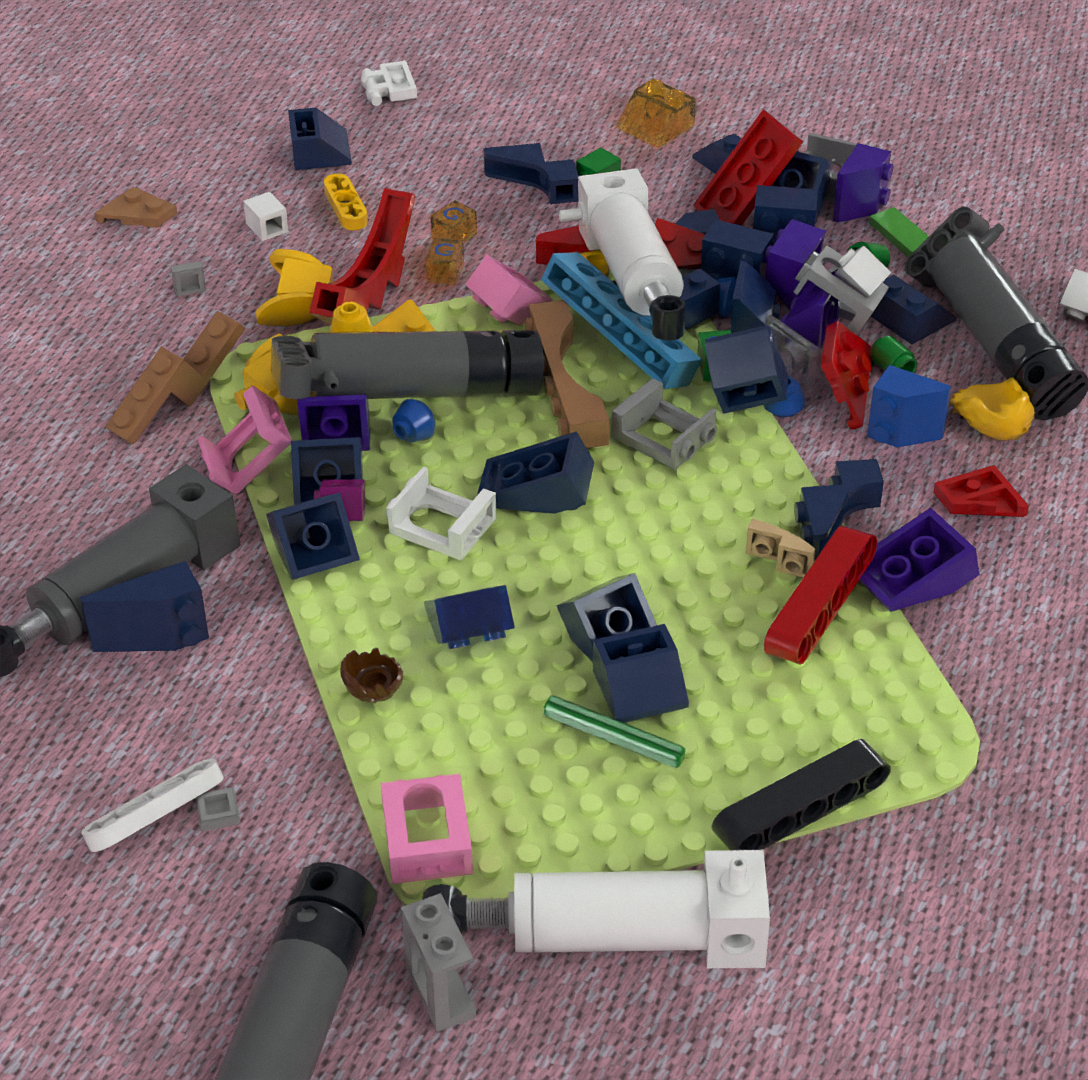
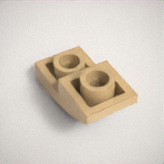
[746,519,815,578]

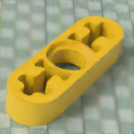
[323,173,368,230]

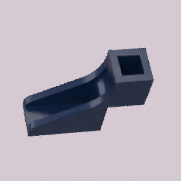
[483,143,579,204]
[794,459,884,560]

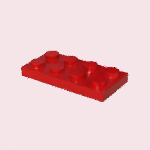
[693,109,804,226]

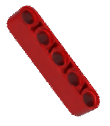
[764,526,877,665]

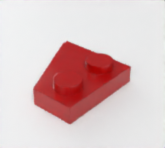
[655,218,706,270]
[933,465,1029,517]

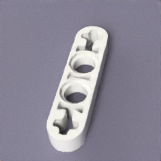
[81,759,224,852]

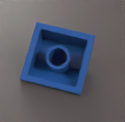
[867,365,952,448]

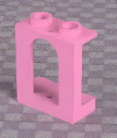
[197,385,292,494]
[381,774,473,884]

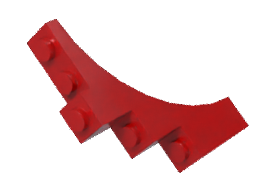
[309,188,416,326]

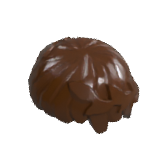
[340,648,403,703]

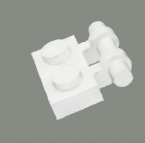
[361,61,417,106]

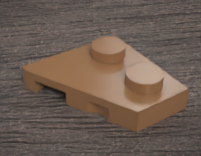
[94,187,177,228]

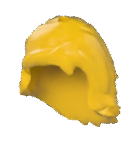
[949,377,1034,441]

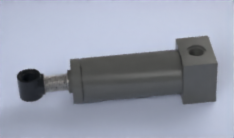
[0,464,240,677]

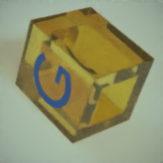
[430,200,477,250]
[426,237,464,285]

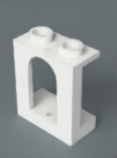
[386,467,496,561]

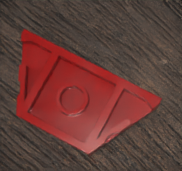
[821,321,871,430]

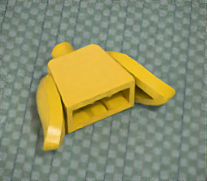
[255,249,333,326]
[235,333,314,415]

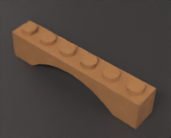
[524,300,609,448]

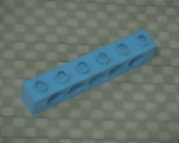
[541,252,702,389]

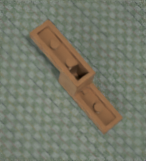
[105,311,245,445]

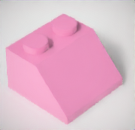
[465,254,554,325]

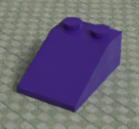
[859,507,980,612]

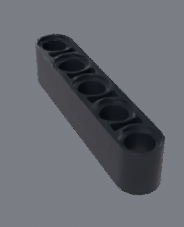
[711,739,891,850]

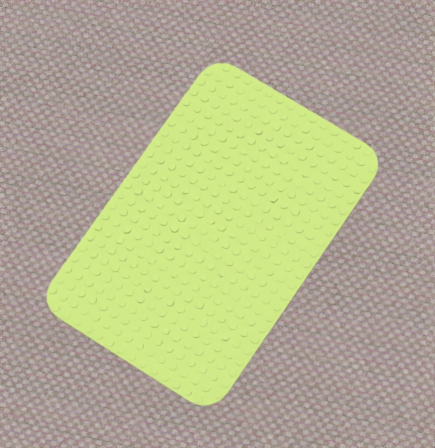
[210,271,980,906]

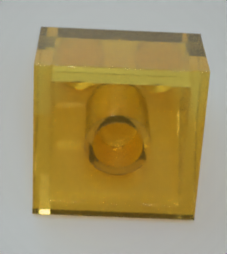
[616,78,696,148]

